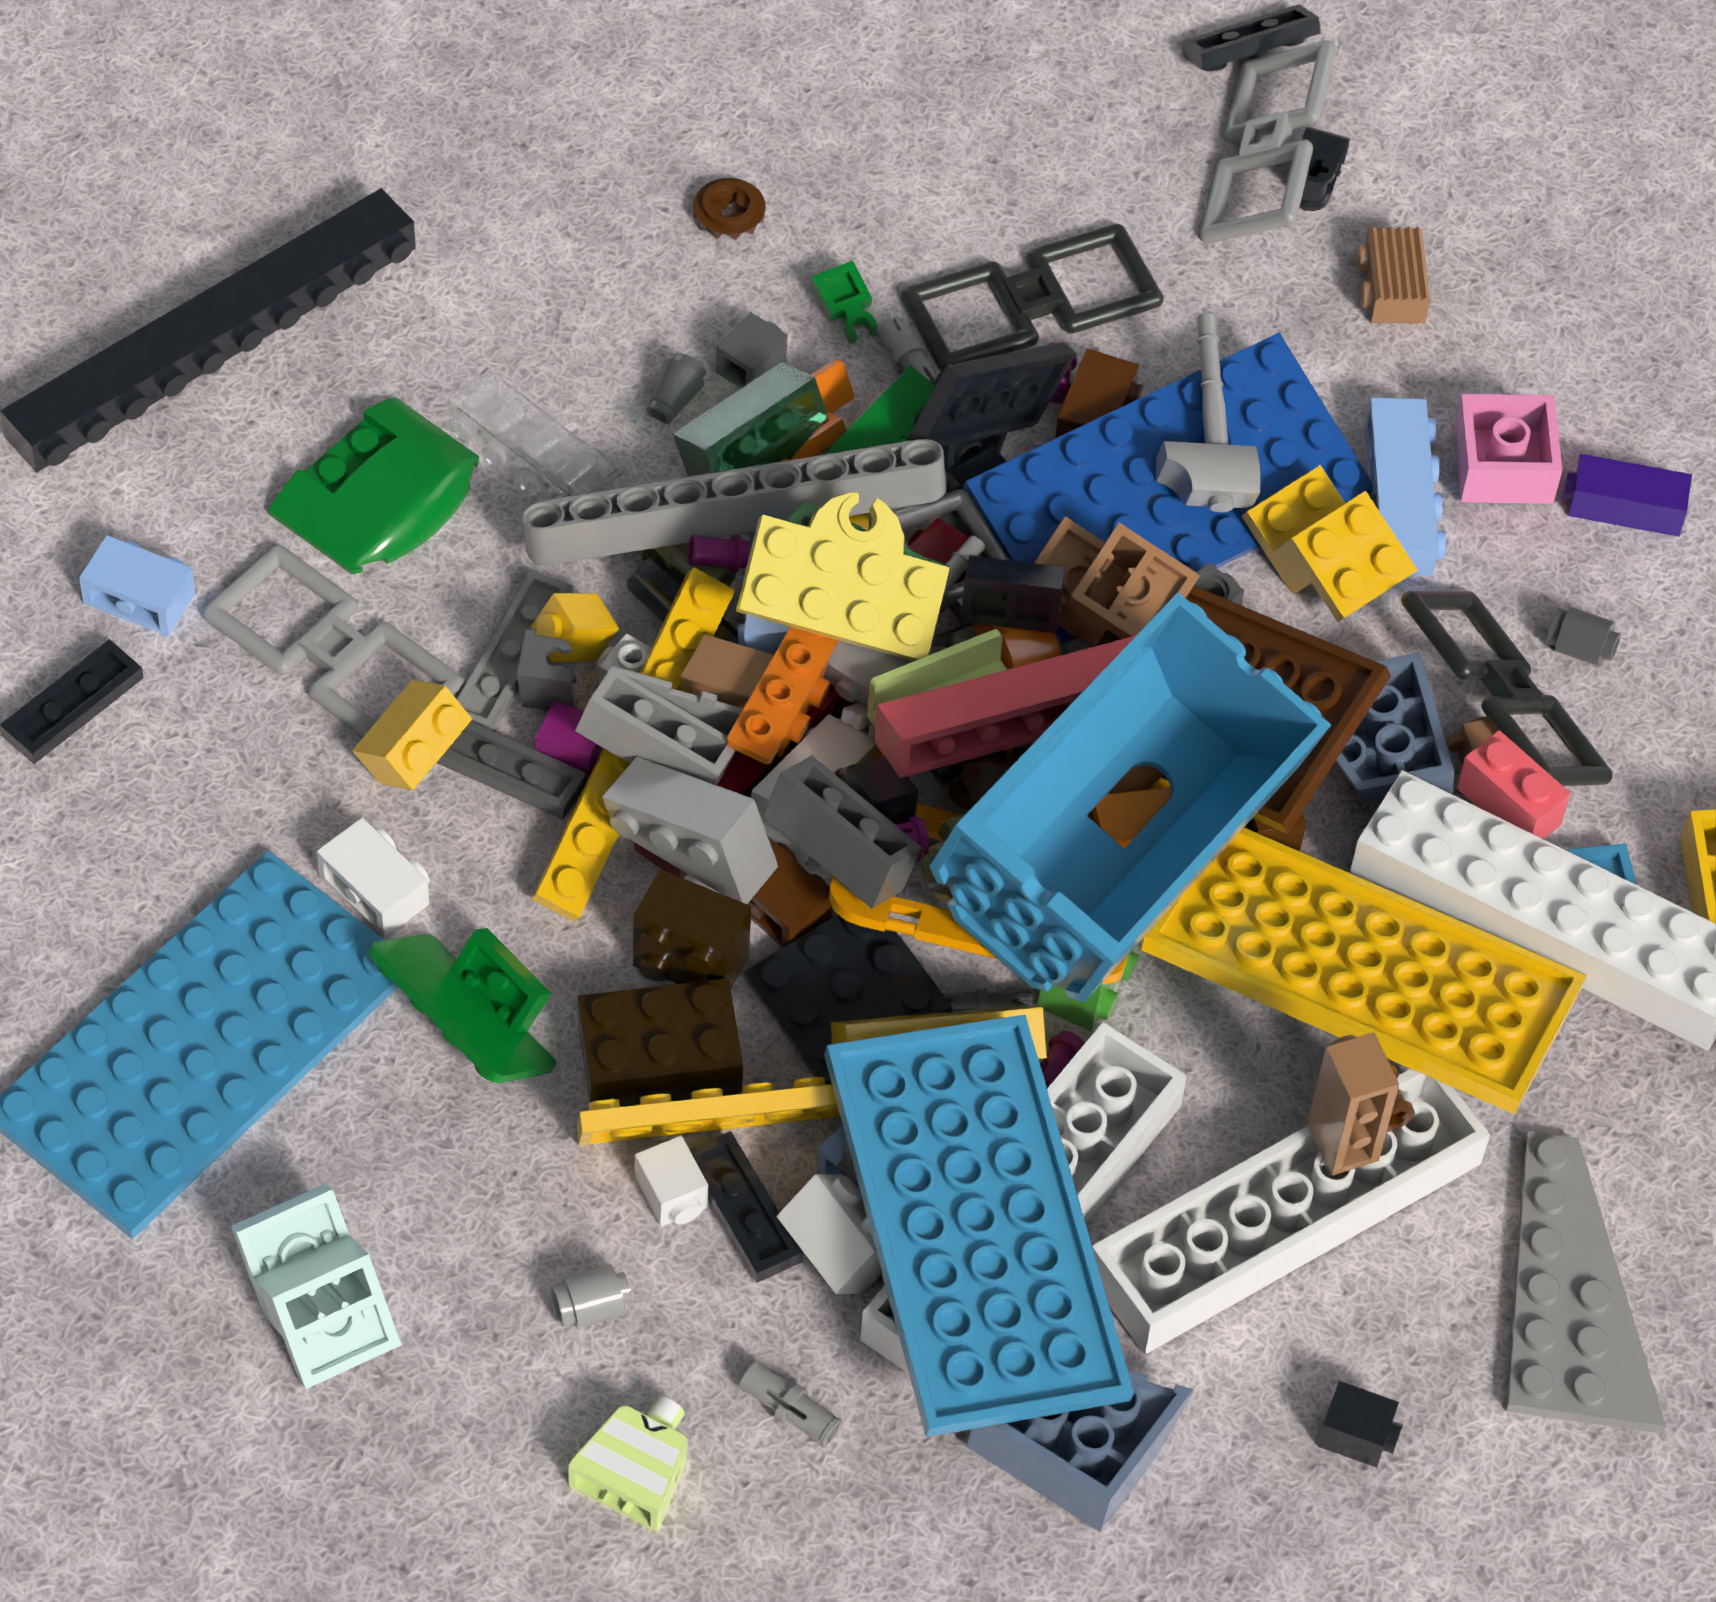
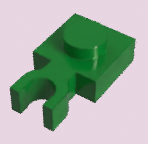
[810,260,878,345]

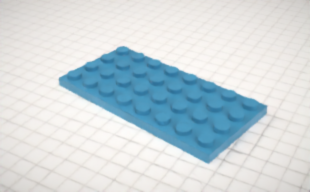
[0,851,399,1239]
[824,1014,1134,1437]

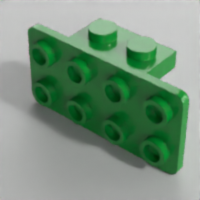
[368,928,557,1084]

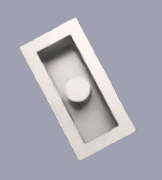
[317,818,430,938]
[776,1174,882,1294]

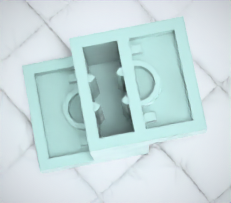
[231,1183,401,1389]

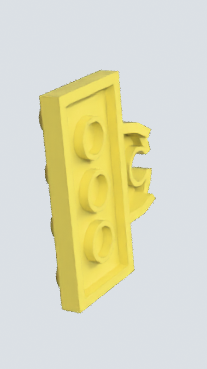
[736,493,950,661]

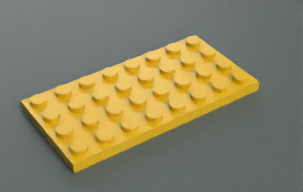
[1141,828,1587,1114]

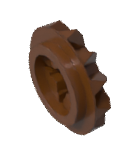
[693,178,766,240]

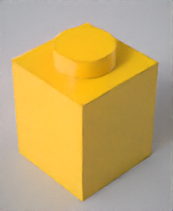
[531,593,619,662]

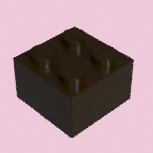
[633,869,751,989]

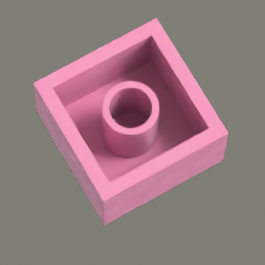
[1454,394,1563,504]

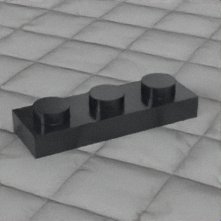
[1182,4,1321,72]
[0,639,144,764]
[689,1131,803,1283]

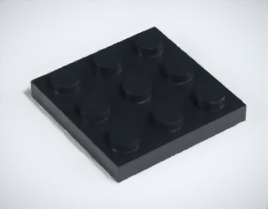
[743,914,952,1085]

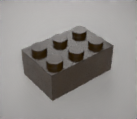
[578,978,743,1107]

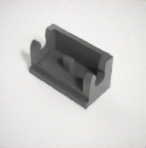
[517,629,578,710]

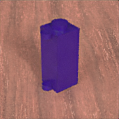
[1562,454,1692,537]

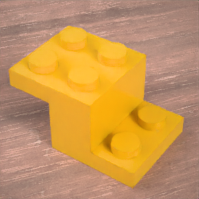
[1241,465,1418,622]

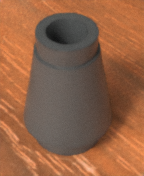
[646,353,706,424]

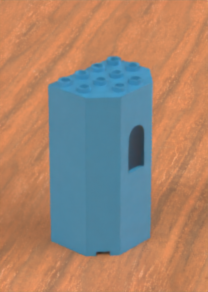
[929,593,1331,1002]

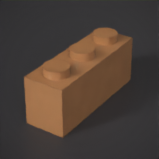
[1307,1032,1399,1176]

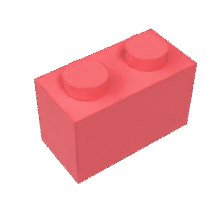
[1457,730,1571,839]

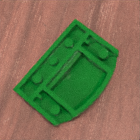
[268,397,479,575]

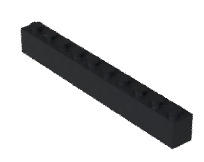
[0,188,416,473]

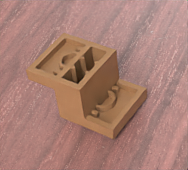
[1035,517,1200,647]

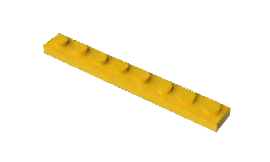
[531,567,735,922]

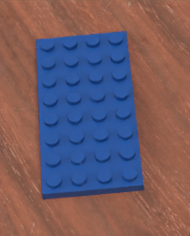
[962,332,1373,644]

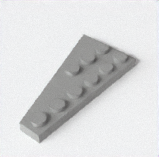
[1506,1131,1666,1434]

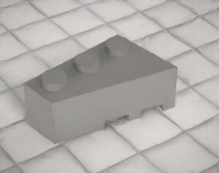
[575,666,743,785]
[602,757,778,904]

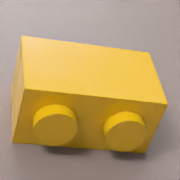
[352,680,472,791]

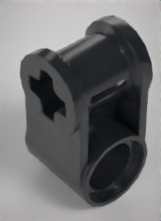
[1300,126,1350,211]

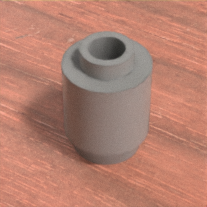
[551,1264,632,1329]

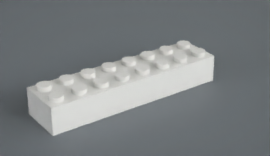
[1350,770,1716,1051]
[860,1022,1187,1373]
[1092,1069,1490,1354]

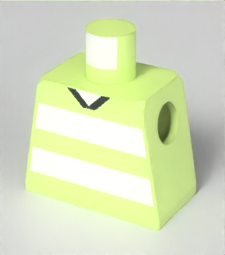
[568,1397,688,1532]

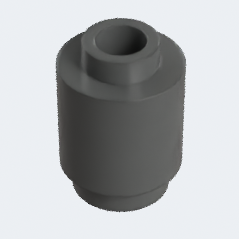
[1546,607,1621,666]

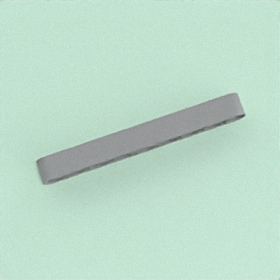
[522,439,946,565]

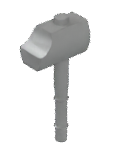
[1156,313,1260,512]
[824,536,985,707]

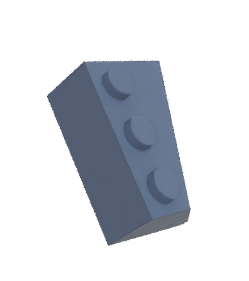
[1335,652,1455,803]
[967,1370,1194,1532]

